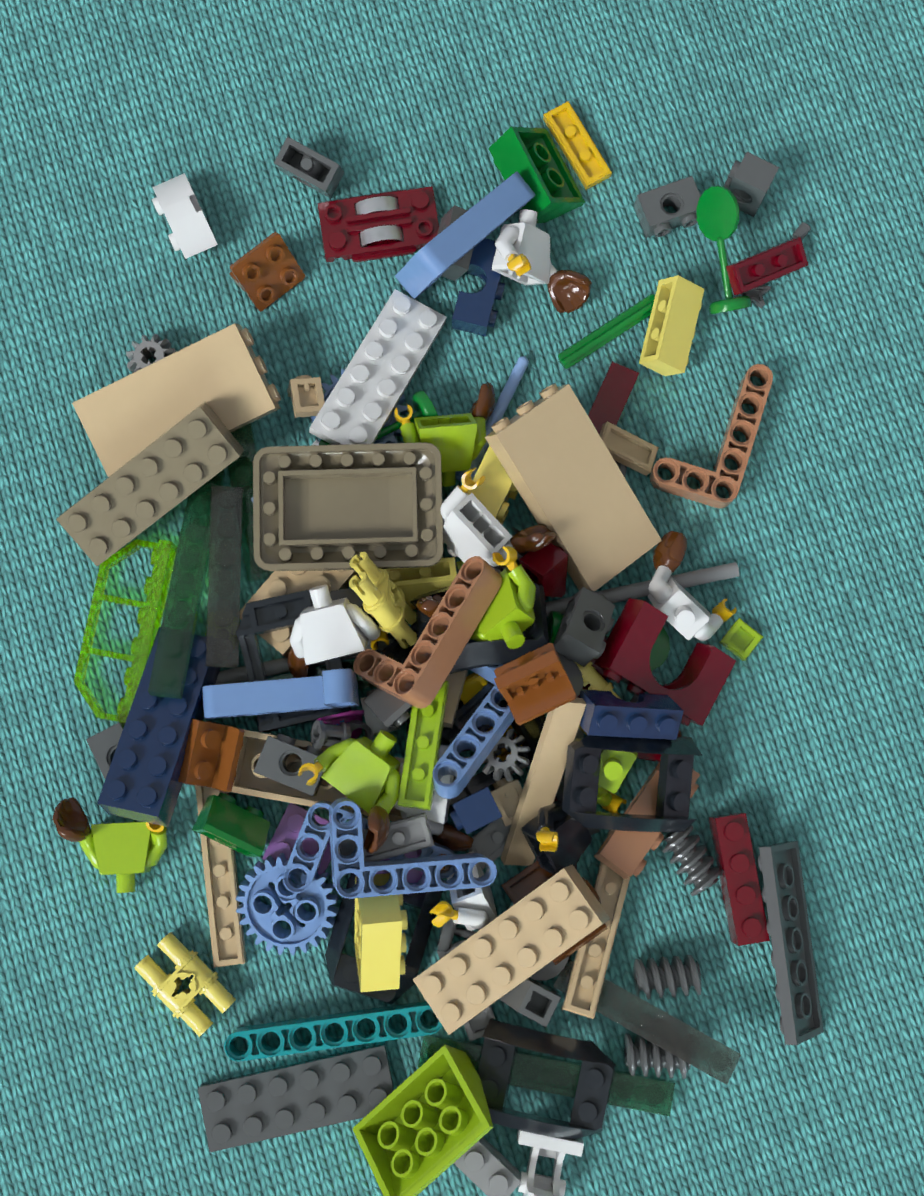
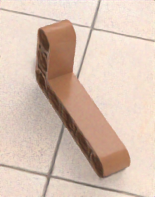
[649,364,773,509]
[353,556,502,709]

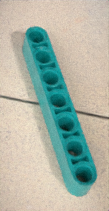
[224,1001,442,1062]

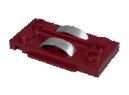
[317,186,439,263]

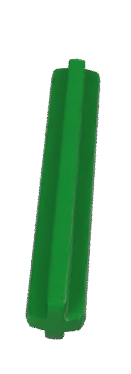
[558,294,655,369]

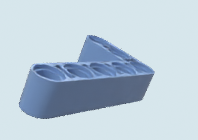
[395,171,536,299]
[433,639,514,799]
[202,669,359,719]
[329,797,497,899]
[283,800,455,893]

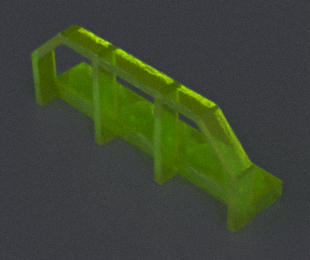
[74,539,181,723]

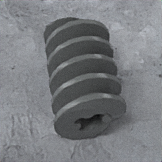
[662,824,721,897]
[633,955,702,1000]
[624,1033,692,1079]

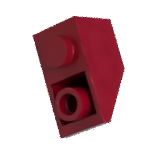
[519,543,568,598]

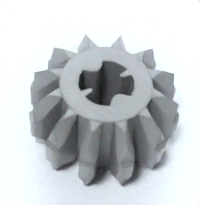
[126,334,176,373]
[482,728,531,782]

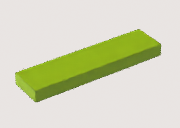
[397,681,449,810]

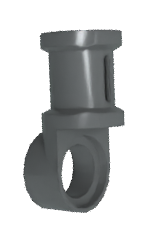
[311,720,373,749]

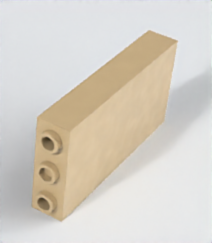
[72,323,281,477]
[485,383,662,591]

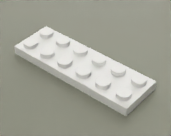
[309,289,447,445]

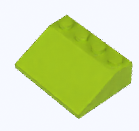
[352,1045,494,1196]

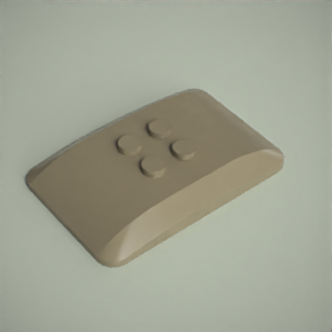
[253,442,443,571]

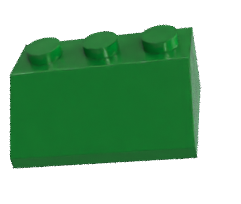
[488,126,585,223]

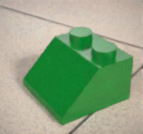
[192,792,270,857]

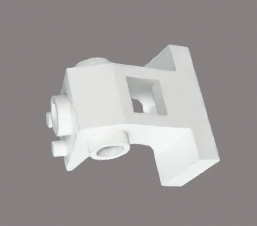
[517,1130,584,1196]

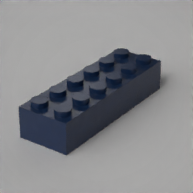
[97,627,225,827]

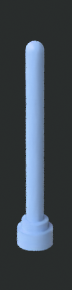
[456,356,529,482]

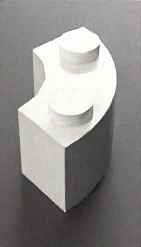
[151,173,218,259]

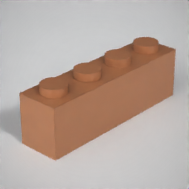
[594,762,700,879]

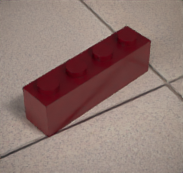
[708,813,770,946]

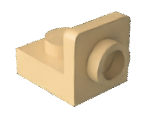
[287,375,325,418]
[490,778,523,827]

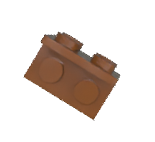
[229,232,305,312]
[494,643,577,725]
[178,719,245,792]

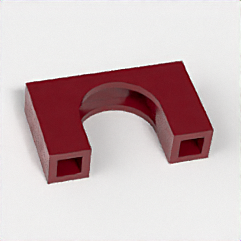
[594,598,736,726]

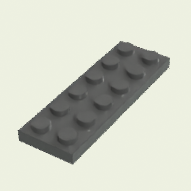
[758,841,824,1045]
[198,1043,394,1152]

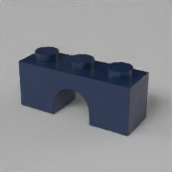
[452,238,505,337]
[579,689,684,740]
[450,787,502,834]

